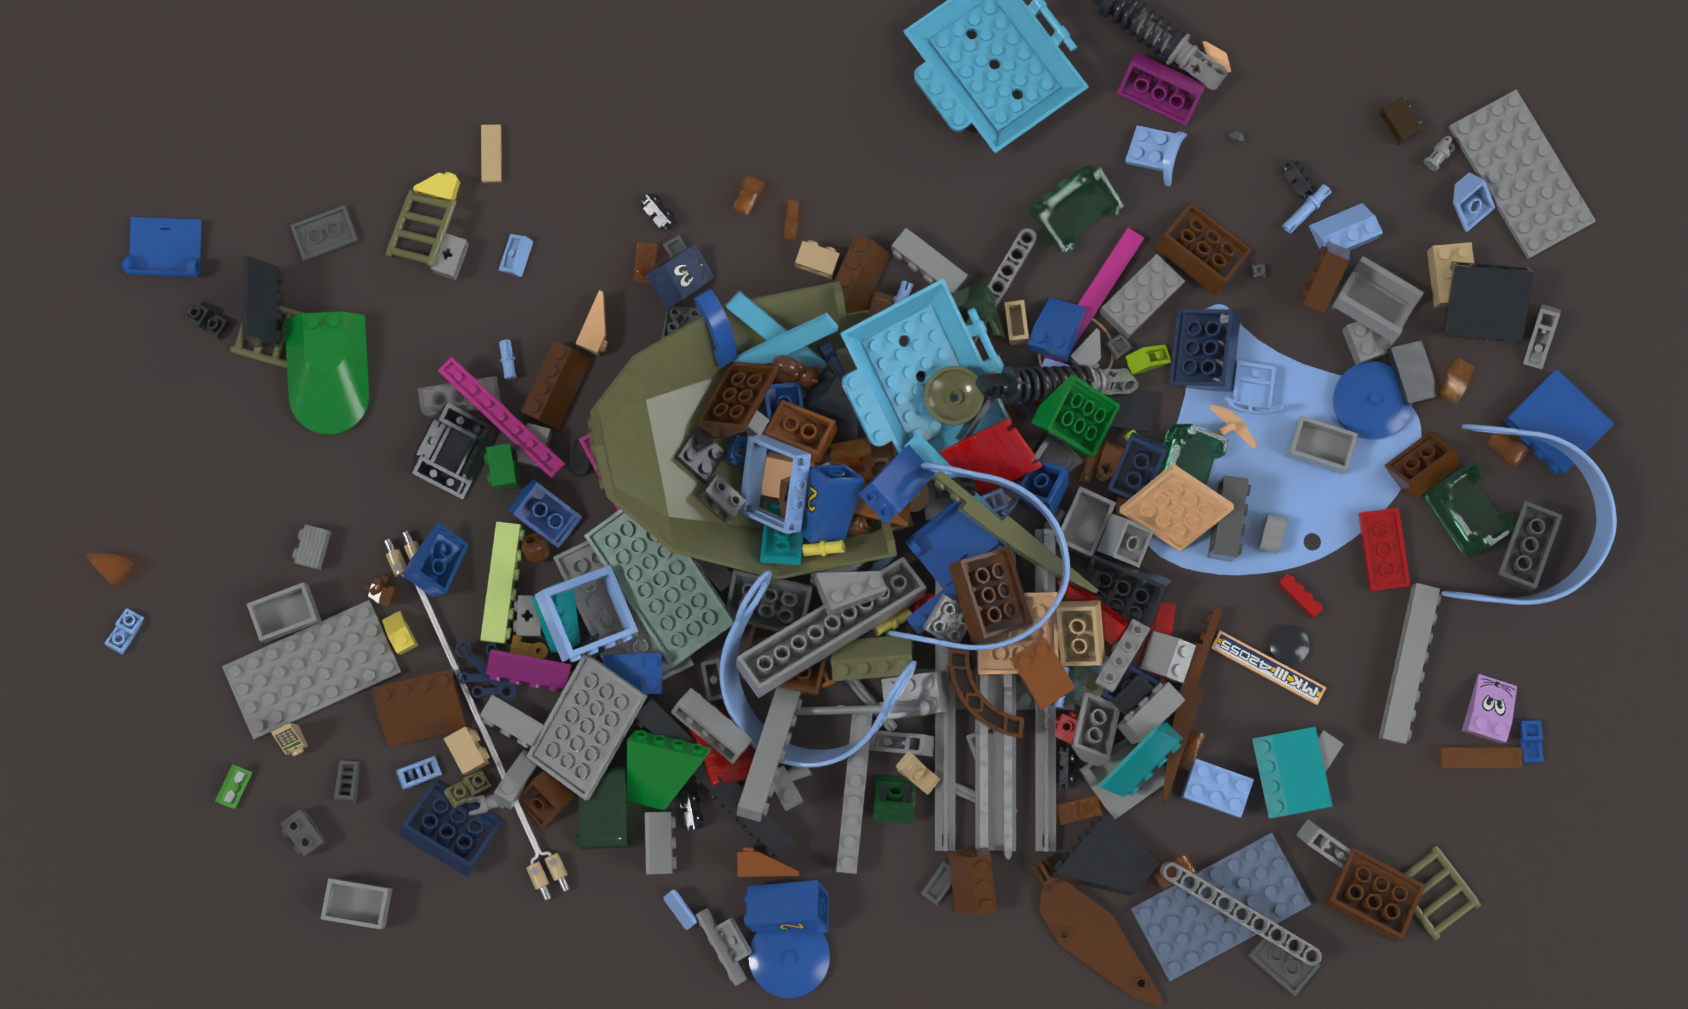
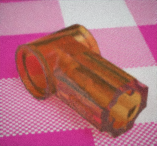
[733,174,766,216]
[1486,433,1529,467]
[1154,854,1197,890]

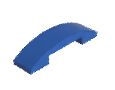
[694,289,736,368]

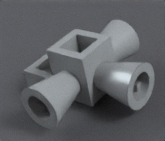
[772,763,812,811]

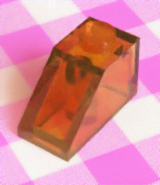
[85,553,135,587]

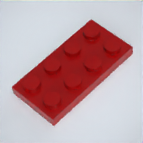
[1358,508,1411,592]

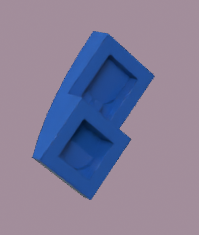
[1520,720,1544,764]

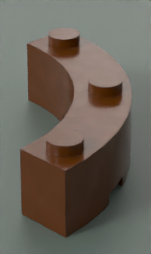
[947,649,1024,738]

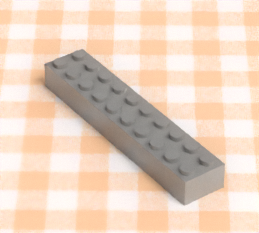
[736,557,926,698]

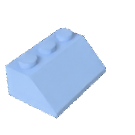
[1309,203,1383,250]

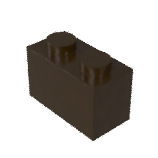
[1379,96,1423,145]

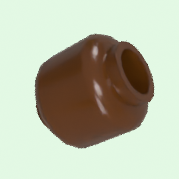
[847,513,873,536]
[521,534,550,563]

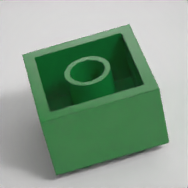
[484,443,521,492]

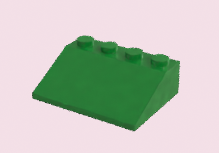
[1031,374,1120,458]

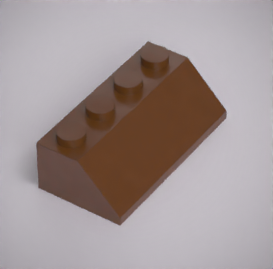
[834,234,891,314]
[521,341,592,431]

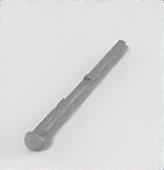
[795,700,930,716]

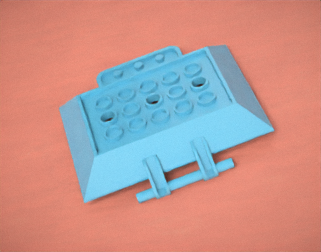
[903,0,1089,153]
[840,278,1011,457]

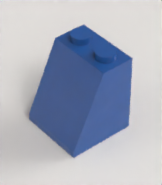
[1017,459,1069,517]

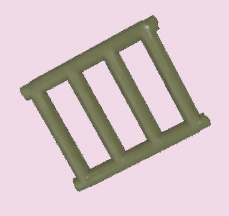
[385,189,457,268]
[230,306,303,368]
[1403,845,1482,940]

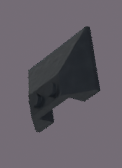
[803,367,869,459]
[411,402,498,500]

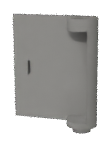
[1079,737,1166,820]

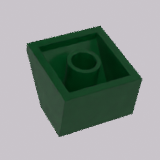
[873,775,916,824]

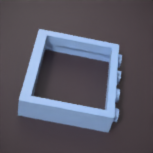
[738,435,811,534]
[535,565,638,662]

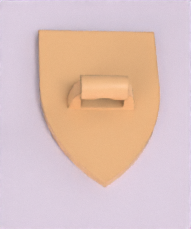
[1210,405,1257,449]

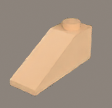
[576,290,608,356]

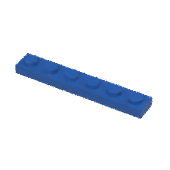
[906,544,1003,635]

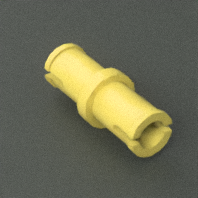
[802,540,845,557]
[873,608,912,637]

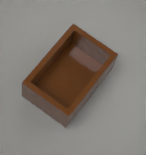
[1301,242,1350,313]

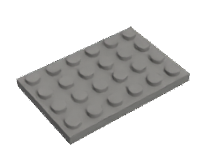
[526,654,647,800]

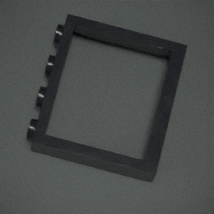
[956,398,1053,484]

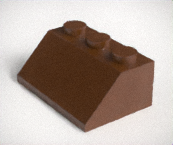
[1384,431,1460,500]
[948,847,997,916]

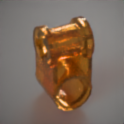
[1095,441,1125,482]

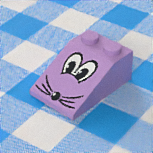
[1462,674,1517,743]

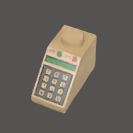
[271,723,308,757]

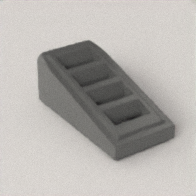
[334,760,360,804]

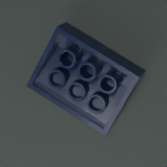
[1169,309,1241,392]
[399,780,503,877]

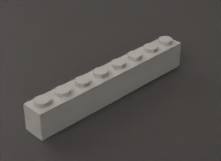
[1378,583,1441,745]
[737,687,803,822]
[836,713,872,874]

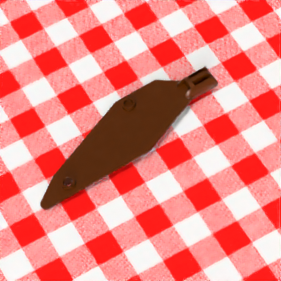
[1030,856,1163,1006]

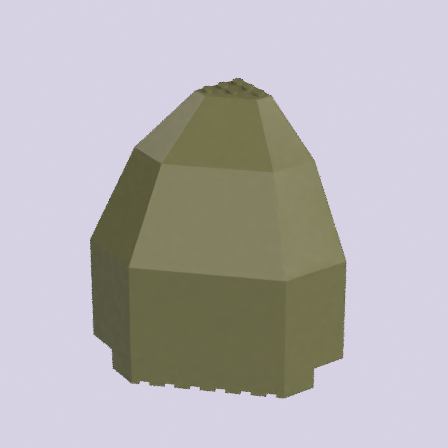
[587,281,914,580]

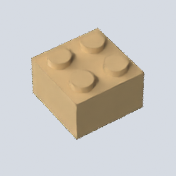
[444,727,490,775]

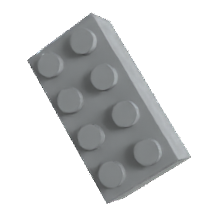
[1099,254,1185,339]

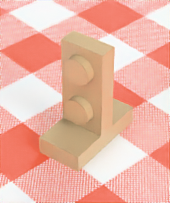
[895,751,941,795]

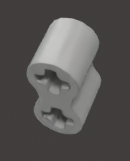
[1258,513,1288,554]

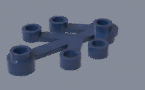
[455,641,516,701]

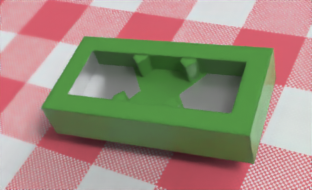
[215,764,252,809]

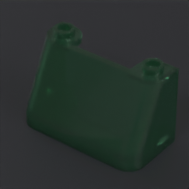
[1028,165,1124,253]
[1158,424,1229,485]
[1426,460,1517,557]
[576,766,630,850]

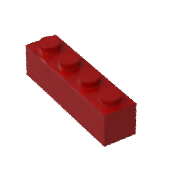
[1277,573,1323,618]

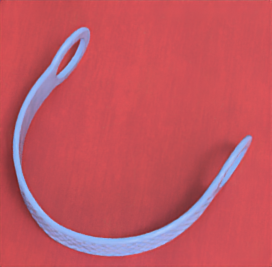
[1442,424,1617,605]
[888,463,1070,650]
[720,571,917,767]

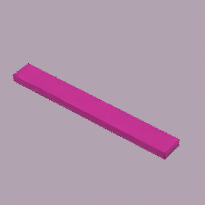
[1044,228,1144,363]
[438,357,566,479]

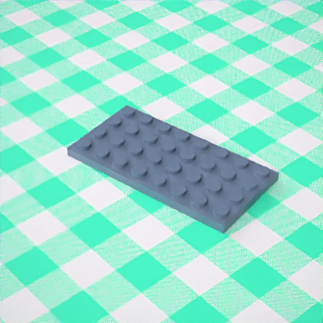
[1130,833,1311,981]

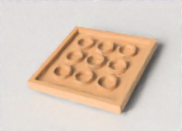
[1119,464,1234,552]
[977,592,1059,674]

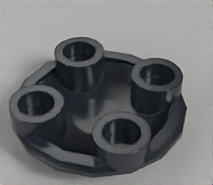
[1270,625,1310,665]

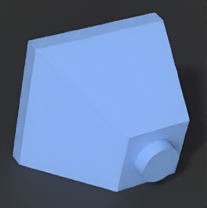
[1453,172,1496,232]

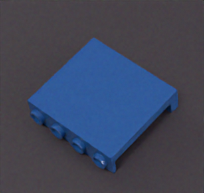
[1503,369,1614,476]

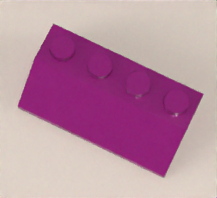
[1116,52,1205,126]
[486,649,571,693]

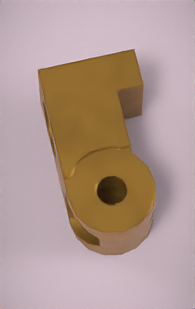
[510,635,549,659]

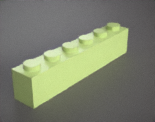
[480,522,525,644]

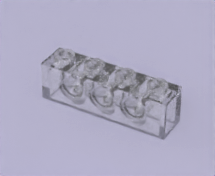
[418,376,502,417]

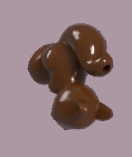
[771,355,821,388]

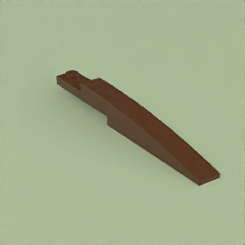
[1162,608,1222,803]

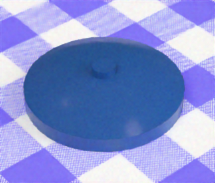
[1333,361,1412,440]
[749,932,830,998]

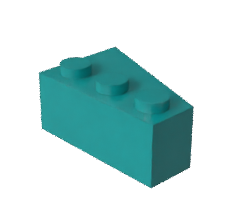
[531,581,581,653]

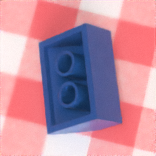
[758,382,804,435]

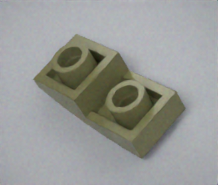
[444,769,491,808]

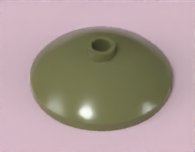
[924,366,984,425]

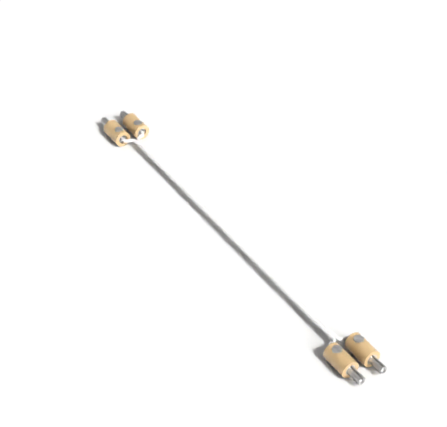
[384,531,570,901]

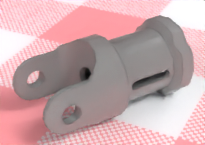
[1423,136,1455,171]
[466,794,504,815]

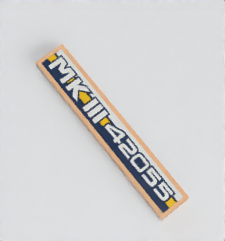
[1210,631,1326,705]

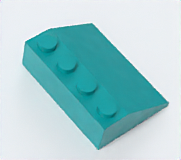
[1099,721,1183,797]
[1252,727,1333,819]

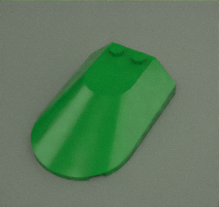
[284,312,369,435]

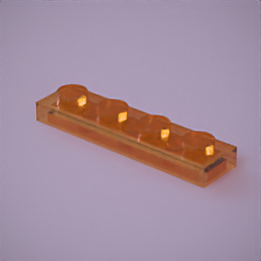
[1440,748,1523,768]

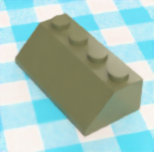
[831,636,914,681]

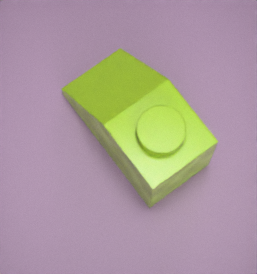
[1125,344,1172,375]

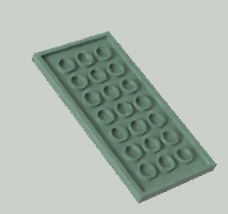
[584,509,735,668]

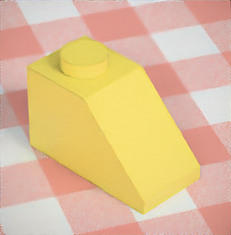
[413,172,460,202]
[382,611,419,655]

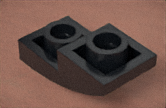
[184,301,230,340]

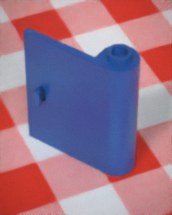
[122,217,202,278]
[905,501,999,589]

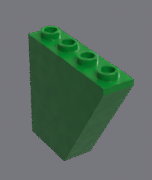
[627,730,711,810]

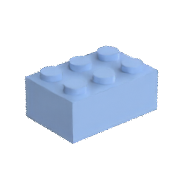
[1180,759,1254,818]

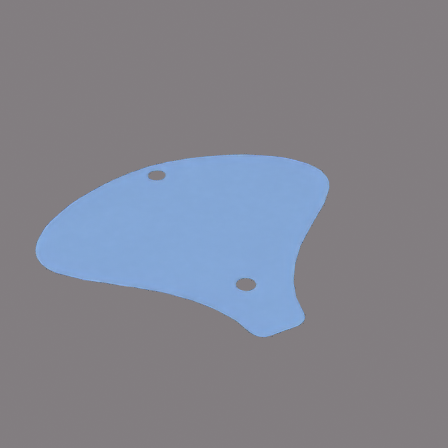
[1149,304,1421,575]

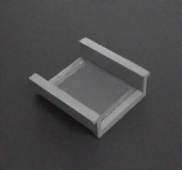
[1331,256,1424,346]

